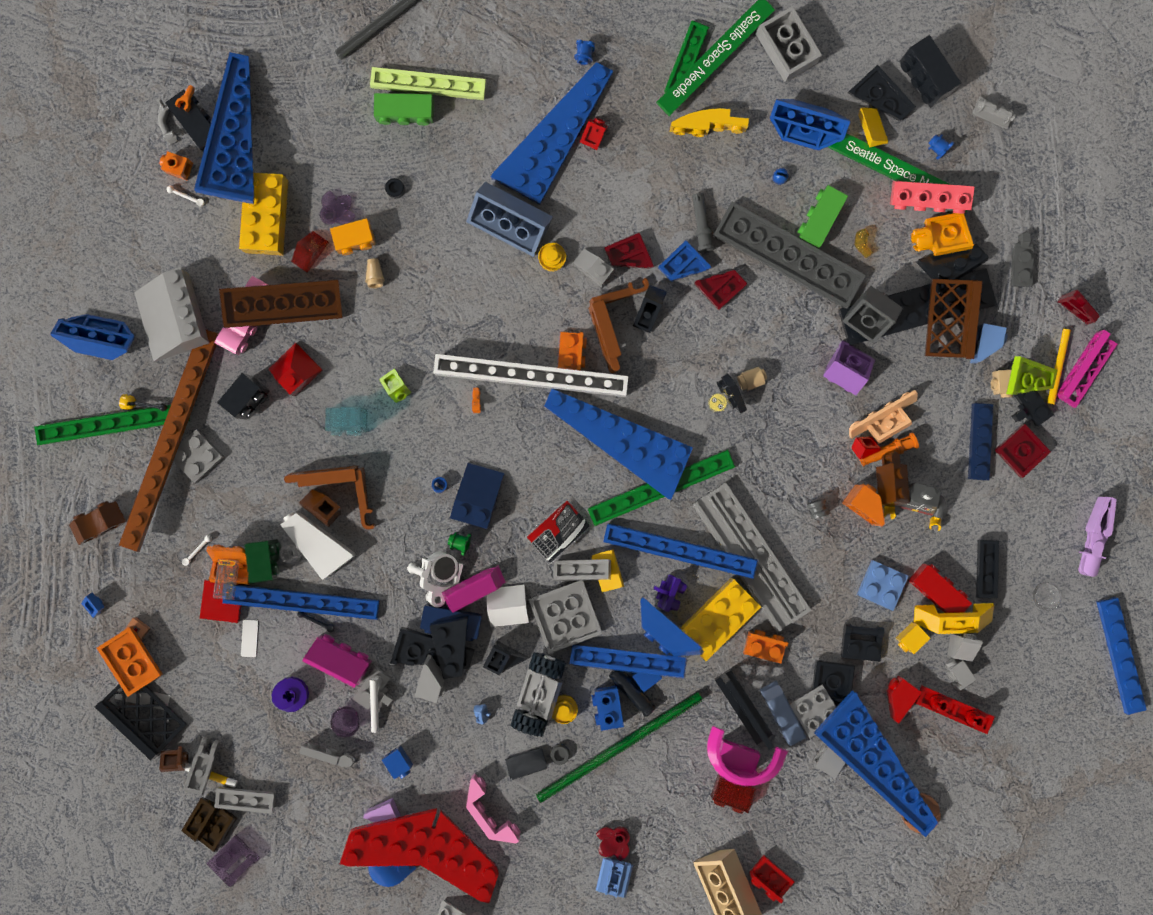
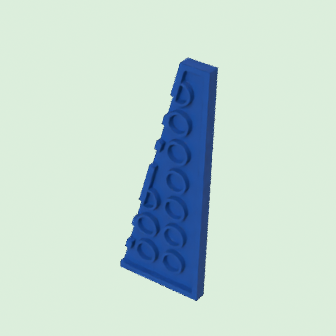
[814,690,938,837]

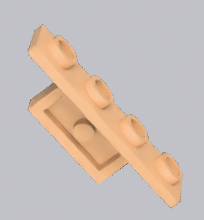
[849,390,918,444]

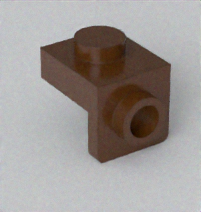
[159,746,189,772]

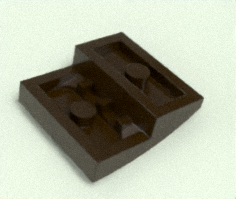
[181,797,237,852]

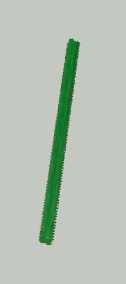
[536,692,704,803]

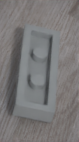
[553,559,611,581]
[214,787,276,814]

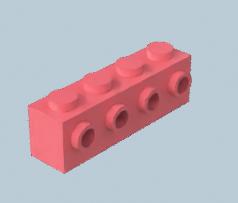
[890,181,975,214]

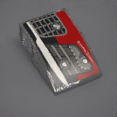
[524,498,592,566]

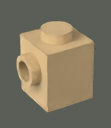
[991,370,1013,398]

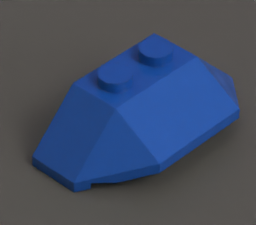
[770,99,850,151]
[50,314,135,360]
[640,598,704,657]

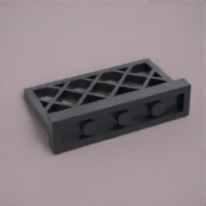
[714,669,774,750]
[95,684,187,760]

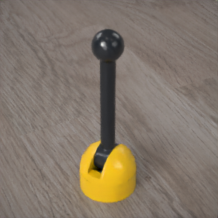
[119,394,167,411]

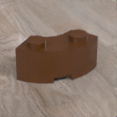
[69,501,126,545]

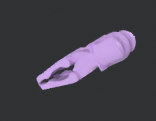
[1078,497,1117,577]

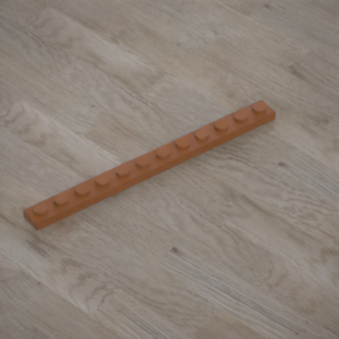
[119,330,218,552]

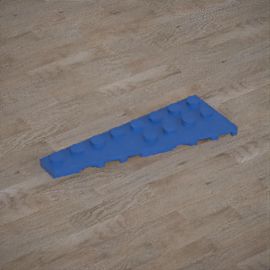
[194,52,254,204]
[491,62,613,205]
[544,389,693,500]

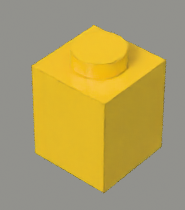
[896,622,931,654]

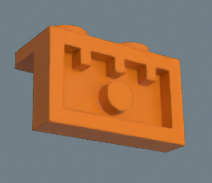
[558,332,587,371]
[743,629,789,664]

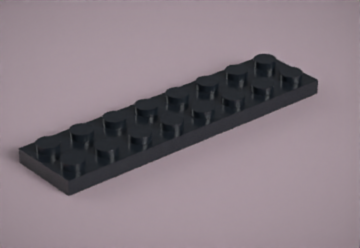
[838,268,997,346]

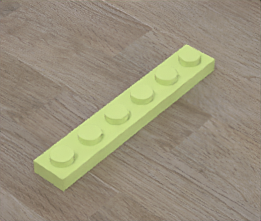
[370,67,486,100]

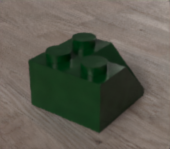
[244,539,282,583]

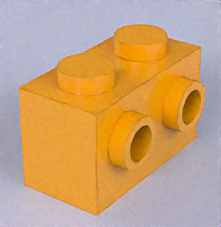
[330,218,376,256]

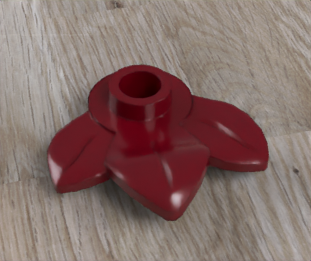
[596,826,630,861]

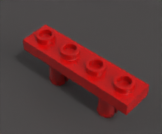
[915,685,995,734]

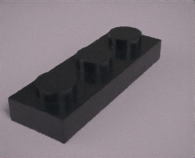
[976,540,999,598]

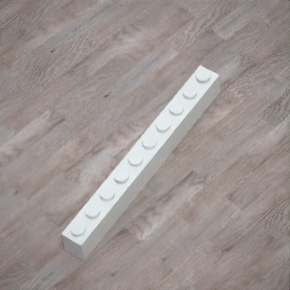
[433,354,628,397]

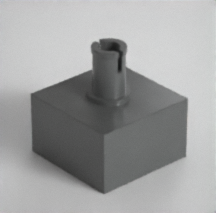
[842,285,903,344]

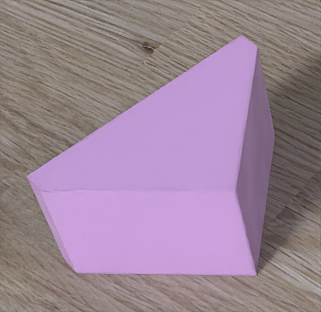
[363,798,401,822]

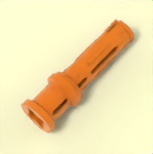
[860,432,919,467]

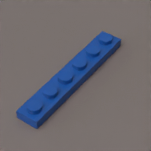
[1097,597,1147,715]
[570,645,687,679]

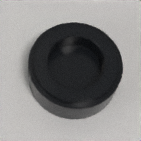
[385,178,405,199]

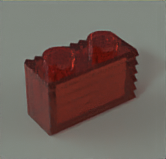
[710,774,756,814]

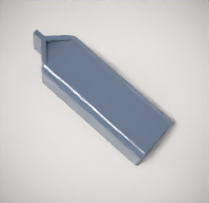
[759,681,806,746]

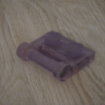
[206,835,260,887]

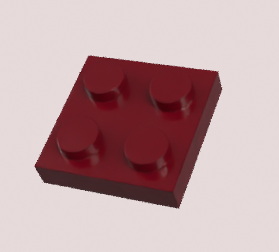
[995,424,1051,478]

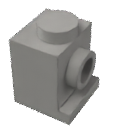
[945,658,976,691]

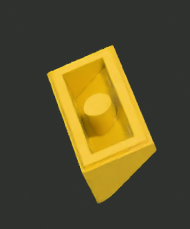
[858,108,888,148]
[592,549,624,592]

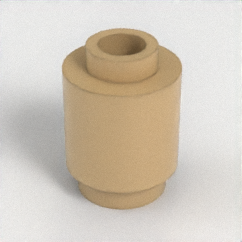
[737,367,767,391]

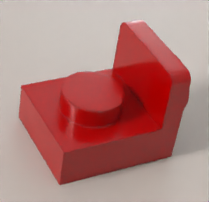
[580,117,608,150]

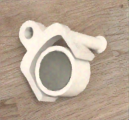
[407,551,464,608]

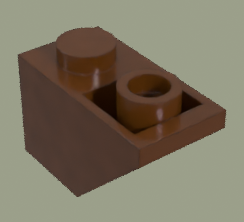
[299,489,341,528]

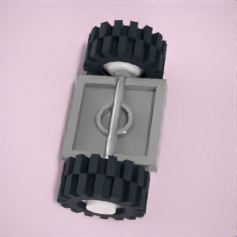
[510,652,566,737]

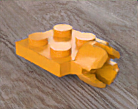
[911,213,974,256]

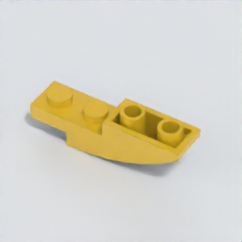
[670,108,749,137]

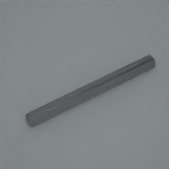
[335,0,419,60]

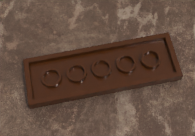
[219,280,342,328]

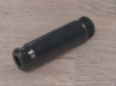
[609,670,656,717]

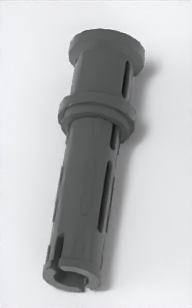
[692,193,715,253]

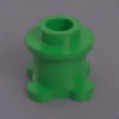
[448,532,472,556]

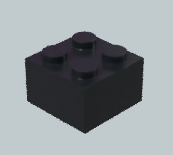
[217,373,270,420]

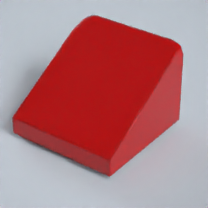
[851,437,881,459]

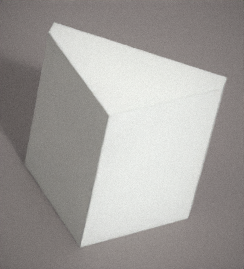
[487,584,529,627]

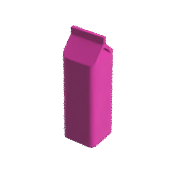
[442,566,506,613]

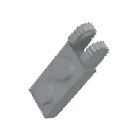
[183,737,220,795]
[299,742,356,768]

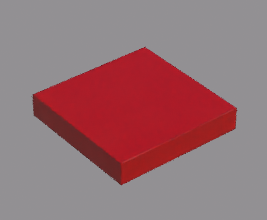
[200,580,242,623]

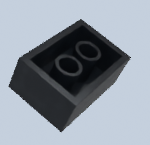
[899,35,961,108]

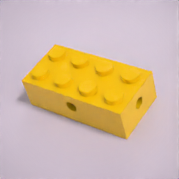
[239,173,288,255]
[679,578,761,661]

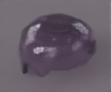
[330,706,360,738]

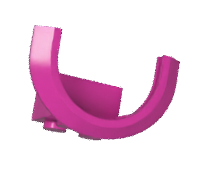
[707,726,788,786]

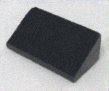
[505,747,548,780]

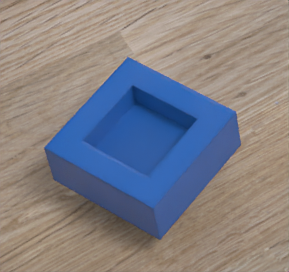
[81,592,104,618]

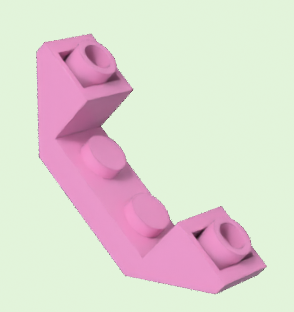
[466,774,521,843]

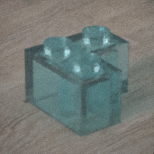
[325,407,368,436]

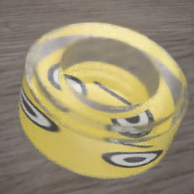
[708,393,728,412]

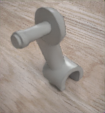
[157,98,178,145]

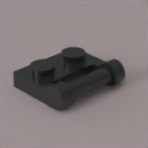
[841,623,884,662]

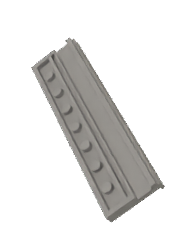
[691,482,811,632]

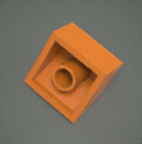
[842,484,885,527]

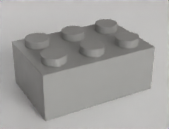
[756,6,822,82]

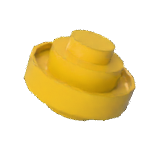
[538,243,566,272]
[552,695,578,724]

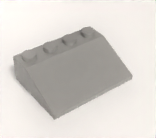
[134,267,209,362]

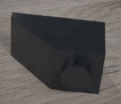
[633,285,667,333]

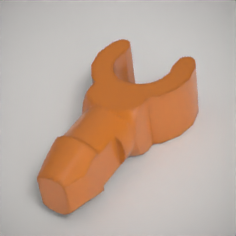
[175,85,195,112]
[472,387,481,413]

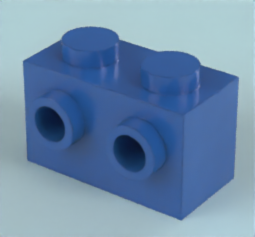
[591,685,624,731]

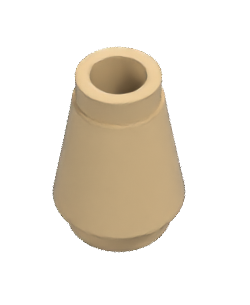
[365,258,385,288]

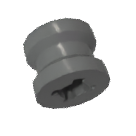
[807,499,830,519]

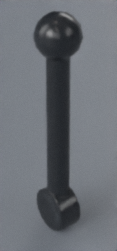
[297,612,335,633]

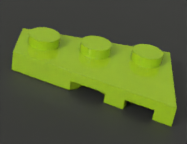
[1006,356,1058,395]

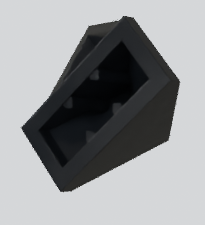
[483,640,530,676]

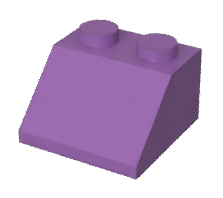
[823,340,875,395]

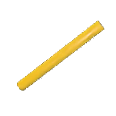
[1047,329,1071,405]

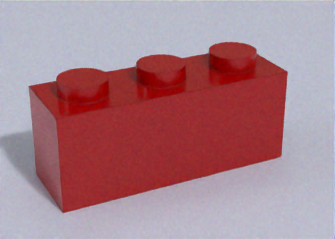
[908,564,972,613]

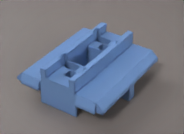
[596,857,633,898]

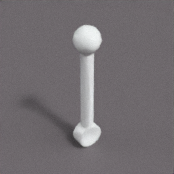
[167,186,205,207]
[182,535,212,566]

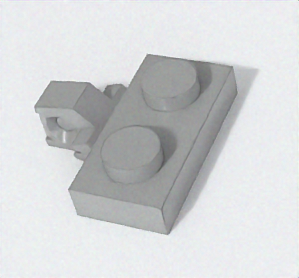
[353,666,394,710]

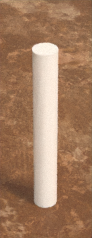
[370,677,379,733]

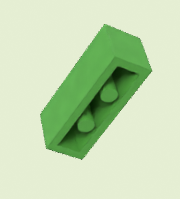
[374,93,434,126]
[797,185,848,249]

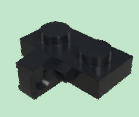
[716,374,747,414]
[1011,391,1054,426]

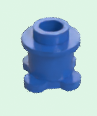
[574,40,595,65]
[928,134,954,160]

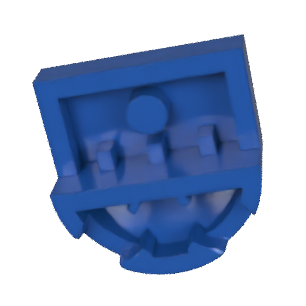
[368,866,416,887]

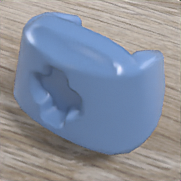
[474,704,491,724]

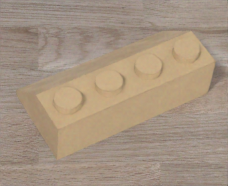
[693,849,762,915]

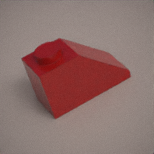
[887,676,922,724]

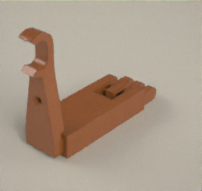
[588,278,649,374]
[284,465,376,530]

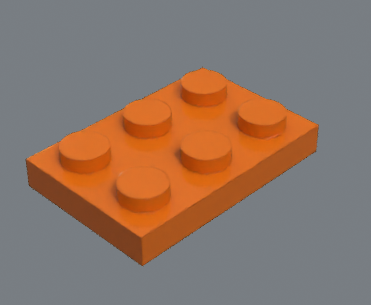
[96,626,163,697]

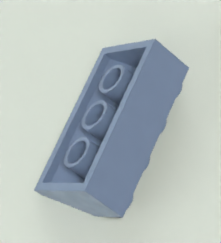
[466,182,553,257]

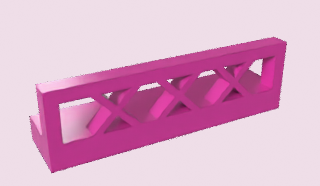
[1057,330,1117,408]

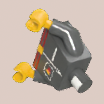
[883,483,946,531]

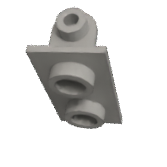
[972,97,1016,129]

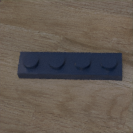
[968,403,993,481]

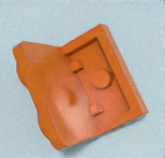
[206,544,249,585]

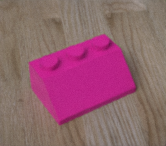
[302,634,372,688]

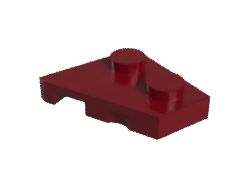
[604,233,654,269]
[694,270,747,311]
[1057,290,1100,325]

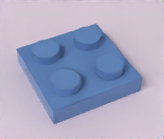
[857,560,909,611]

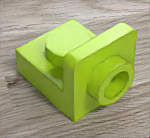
[379,368,411,403]

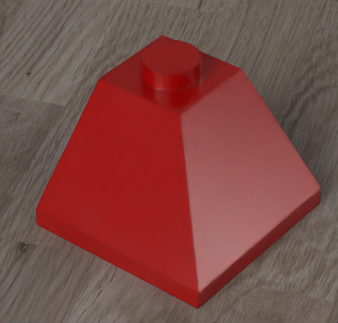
[269,343,323,396]

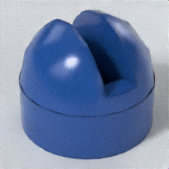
[773,168,789,185]
[432,477,447,493]

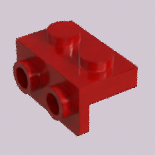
[749,855,794,904]

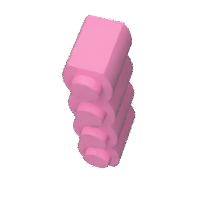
[215,276,268,355]

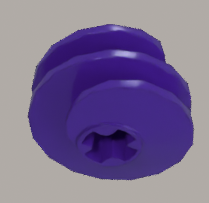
[272,677,309,712]

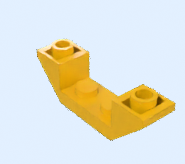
[913,603,994,634]

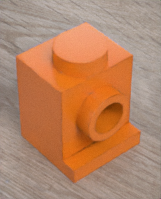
[160,151,194,181]

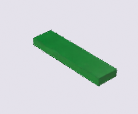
[664,20,709,93]

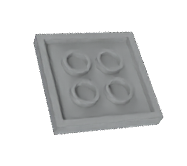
[528,580,602,654]

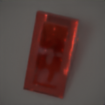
[291,231,329,273]

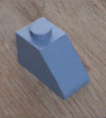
[970,323,1007,364]

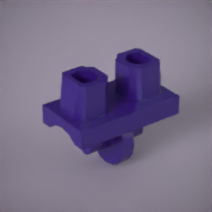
[653,574,687,612]

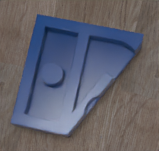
[658,241,711,281]

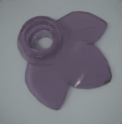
[320,190,356,225]

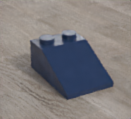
[450,463,504,529]

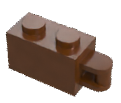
[876,451,910,507]

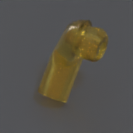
[854,229,873,258]

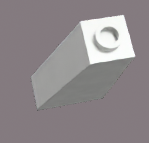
[281,512,357,580]

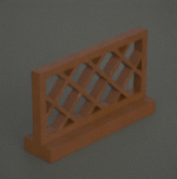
[924,279,982,359]

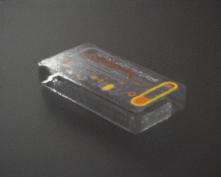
[213,559,239,600]

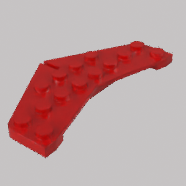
[340,808,499,904]

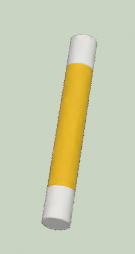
[185,763,238,788]

